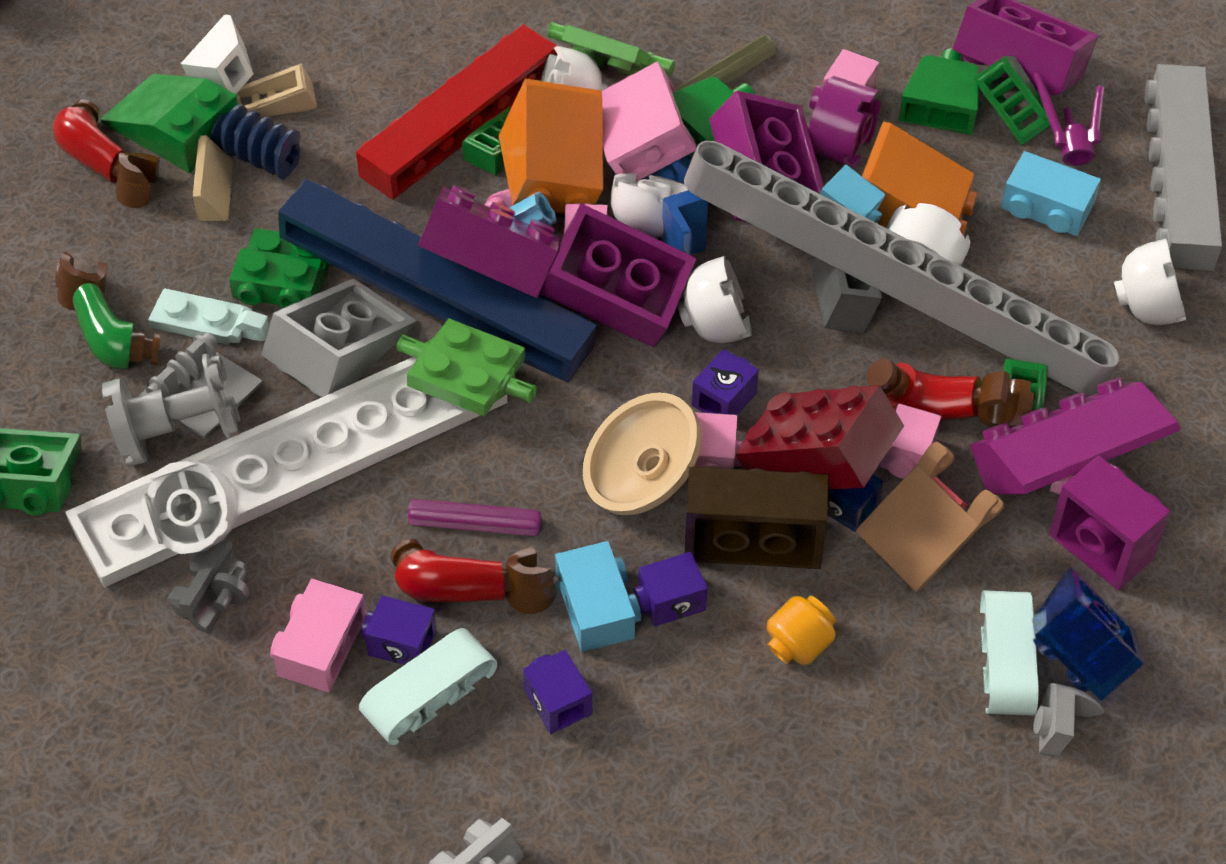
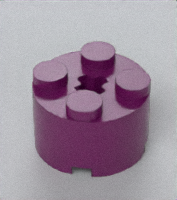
[807,76,882,168]

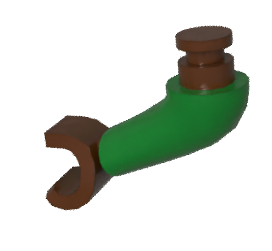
[55,252,161,370]

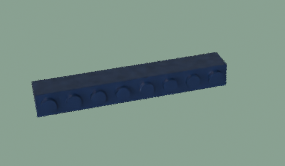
[278,179,597,383]

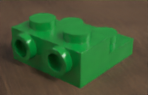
[229,228,330,308]
[0,428,82,516]

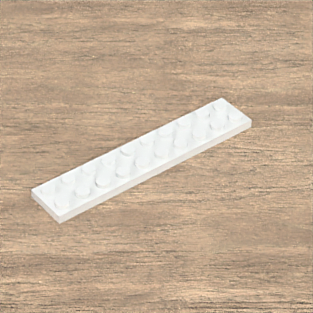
[65,357,507,588]

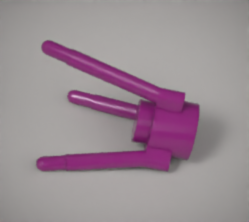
[1034,72,1104,166]

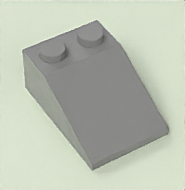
[261,278,417,397]

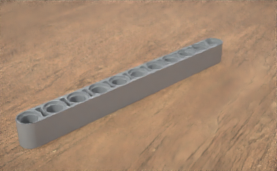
[684,141,1119,395]

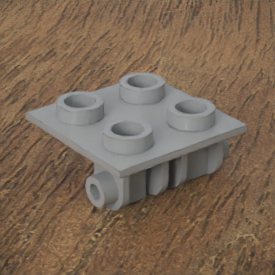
[140,333,263,439]

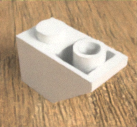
[181,15,253,94]

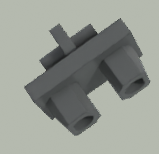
[167,540,251,634]

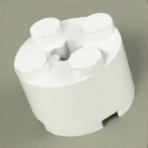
[886,203,970,266]

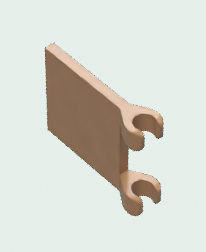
[855,442,1004,592]

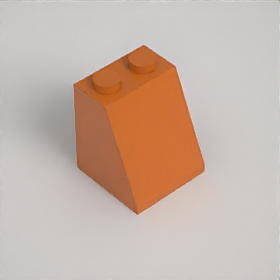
[499,79,603,214]
[862,121,978,237]

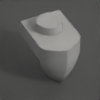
[1033,683,1104,756]

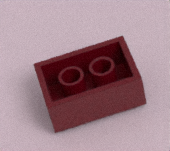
[735,385,904,490]

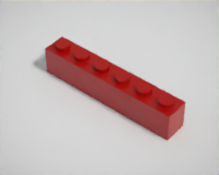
[356,24,558,200]

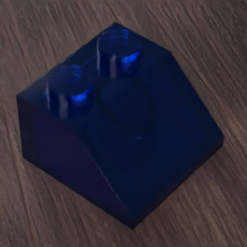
[1032,567,1144,701]

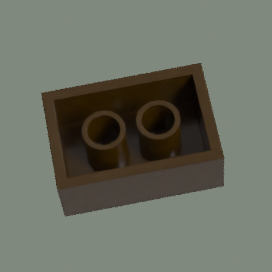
[684,466,828,569]

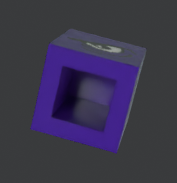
[692,349,759,415]
[633,551,708,627]
[361,595,437,665]
[523,649,593,735]

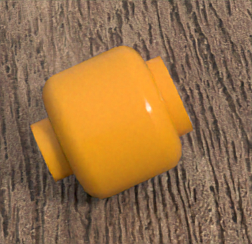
[767,595,837,665]

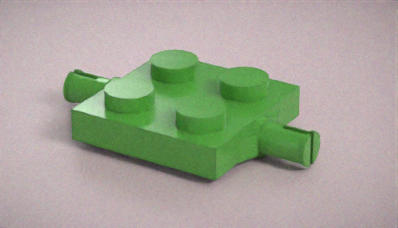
[547,22,676,77]
[397,318,537,417]

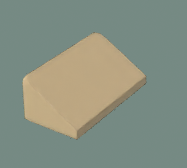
[193,136,233,221]

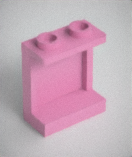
[601,62,697,181]

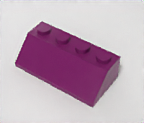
[970,377,1181,494]

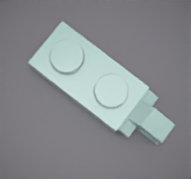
[148,288,269,345]

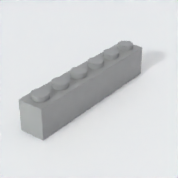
[1145,64,1222,271]

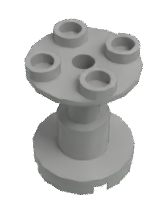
[102,353,240,467]

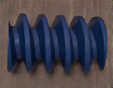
[211,104,301,180]

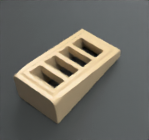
[236,64,317,117]

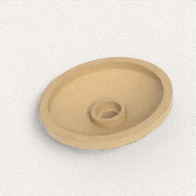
[583,393,702,515]

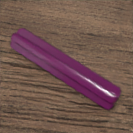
[408,499,542,536]

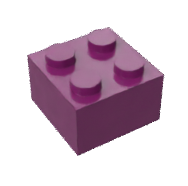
[1049,455,1170,591]

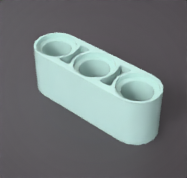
[980,590,1039,716]
[359,628,498,745]

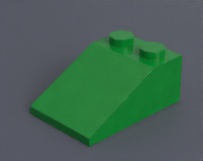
[100,74,238,173]

